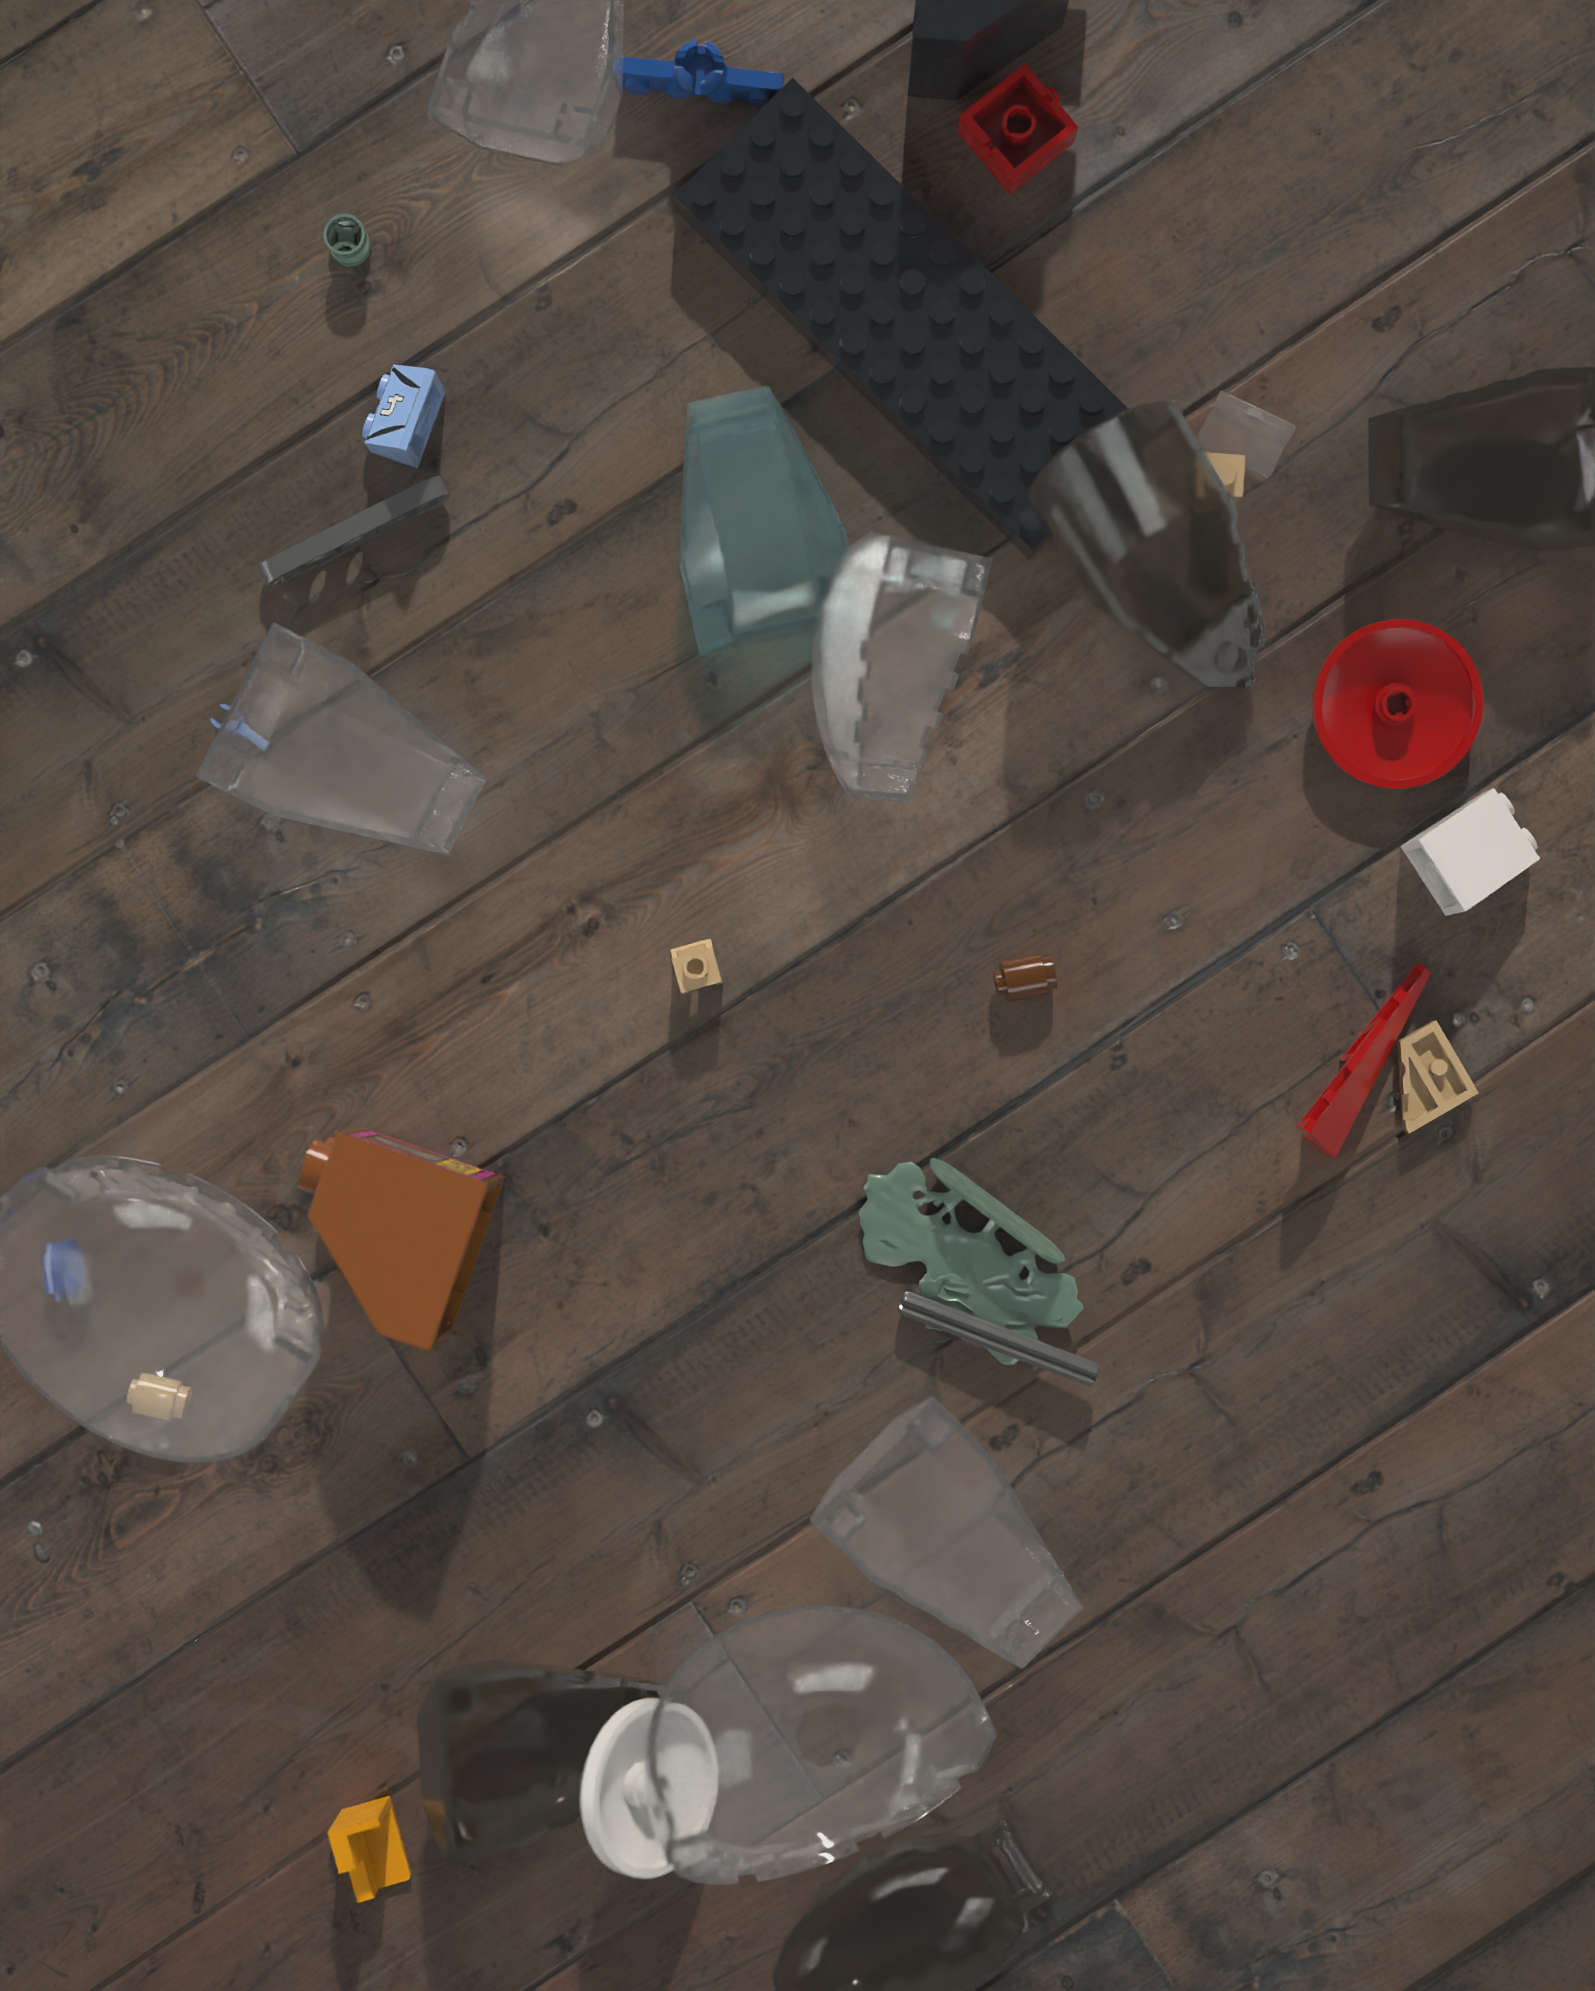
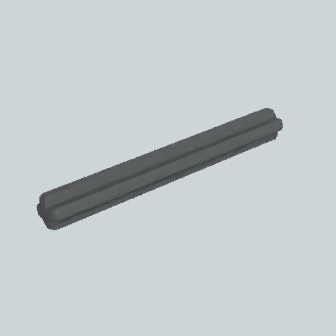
[898,1291,1099,1386]

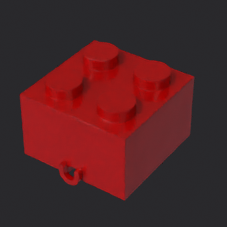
[957,63,1079,196]

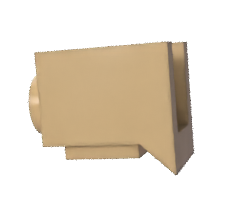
[671,938,723,995]

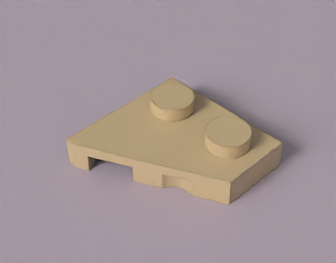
[1397,1020,1479,1134]

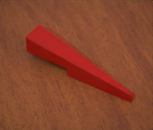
[1296,962,1431,1158]

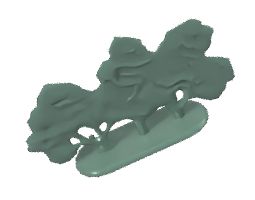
[859,1158,1084,1365]

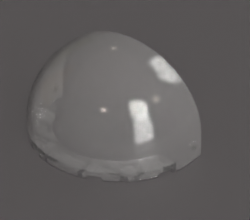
[0,1156,324,1463]
[644,1606,997,1885]

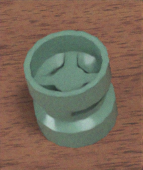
[323,213,371,267]

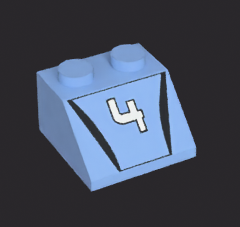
[362,364,446,469]

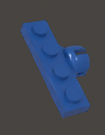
[616,39,784,107]

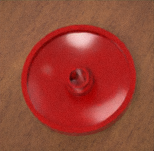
[1311,619,1483,789]

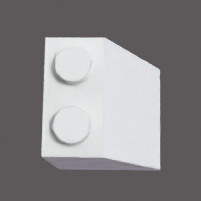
[1401,788,1540,916]

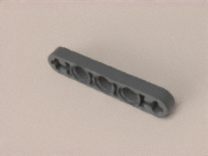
[258,476,450,588]

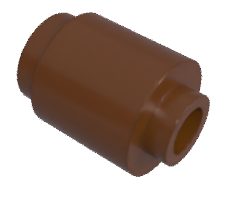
[993,953,1057,1002]

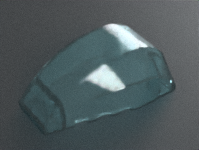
[680,385,862,656]

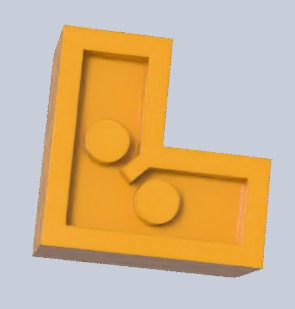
[328,1796,412,1903]

